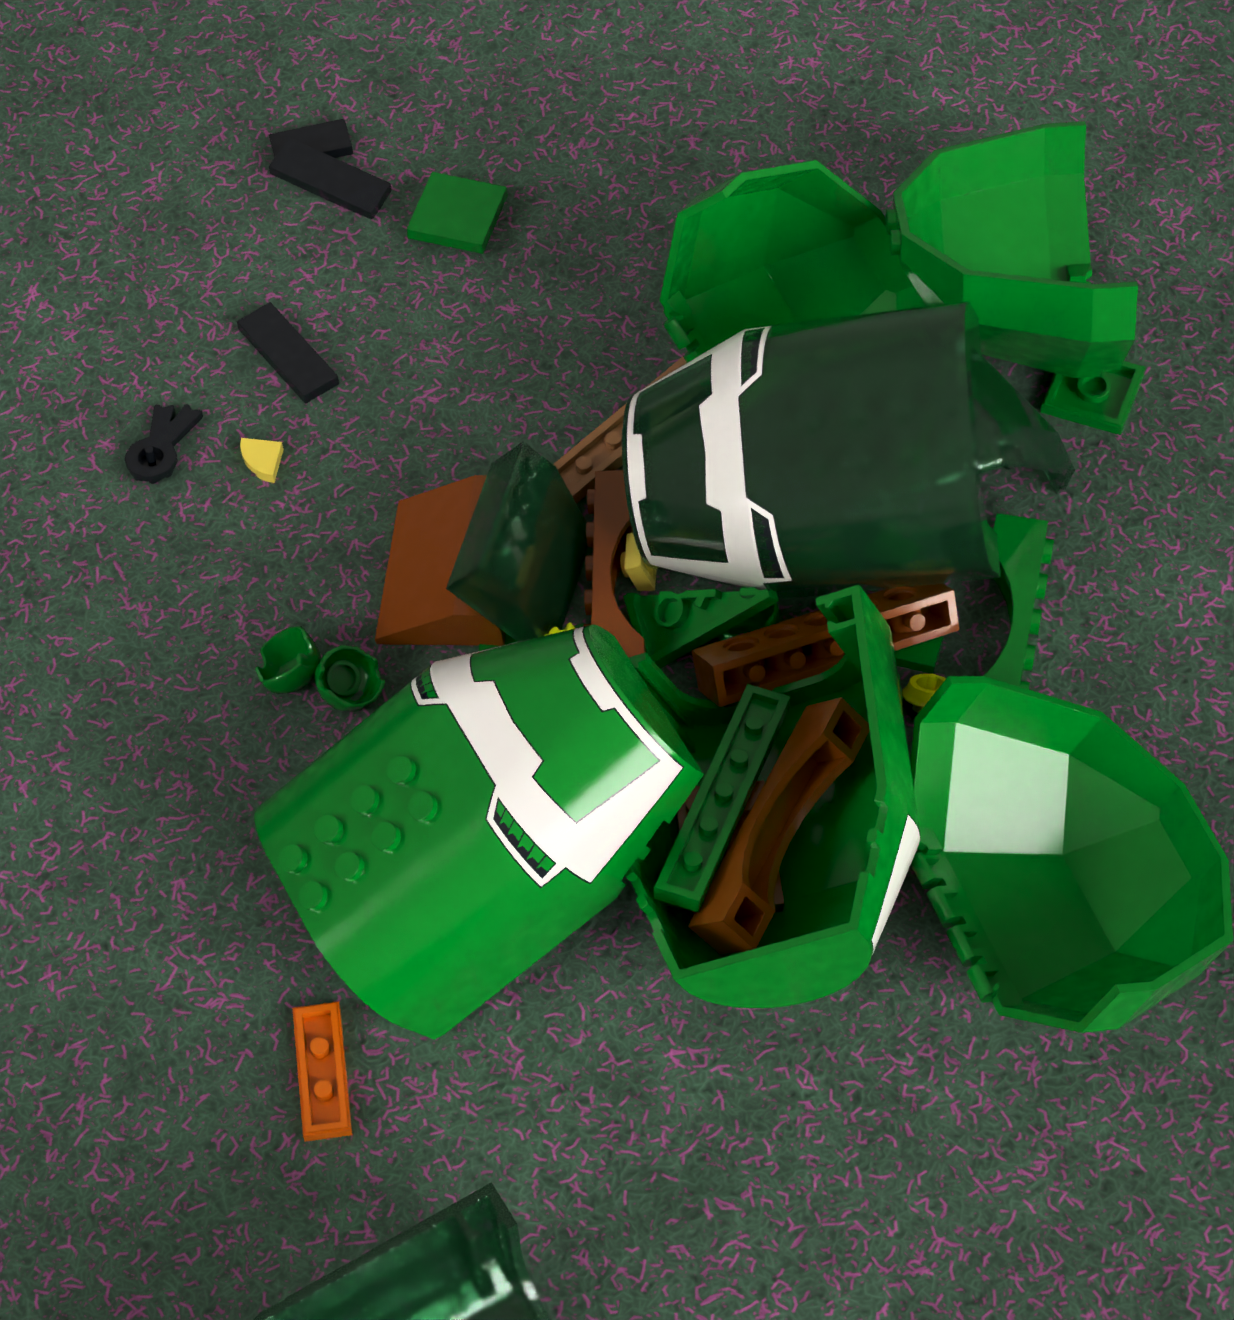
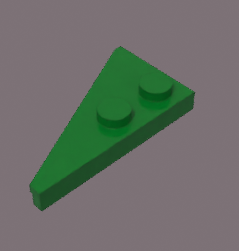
[623,587,779,668]

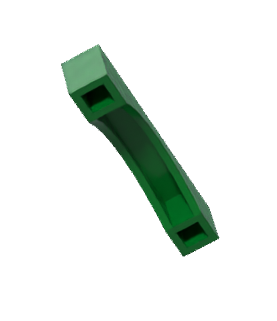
[984,513,1054,689]

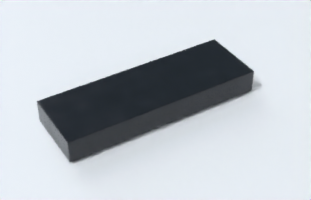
[269,137,392,219]
[237,302,339,404]

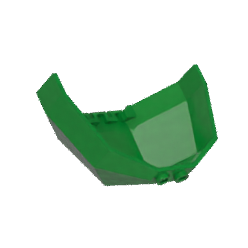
[886,121,1138,378]
[659,160,946,502]
[910,676,1233,1033]

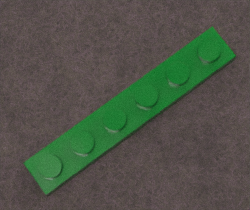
[654,684,790,913]

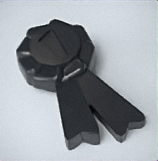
[125,404,203,484]

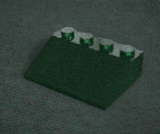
[446,441,588,642]

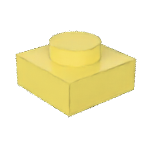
[620,532,657,591]

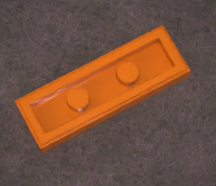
[292,1001,352,1142]

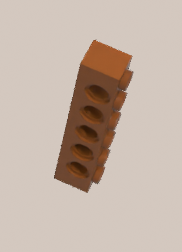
[692,575,959,707]

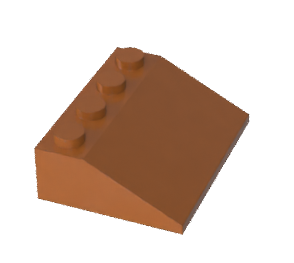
[375,475,524,646]

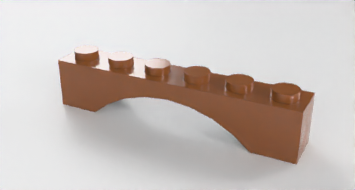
[584,469,650,657]
[688,697,870,955]

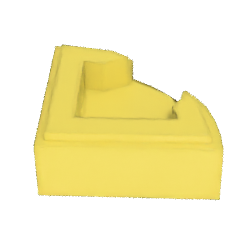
[240,438,283,483]

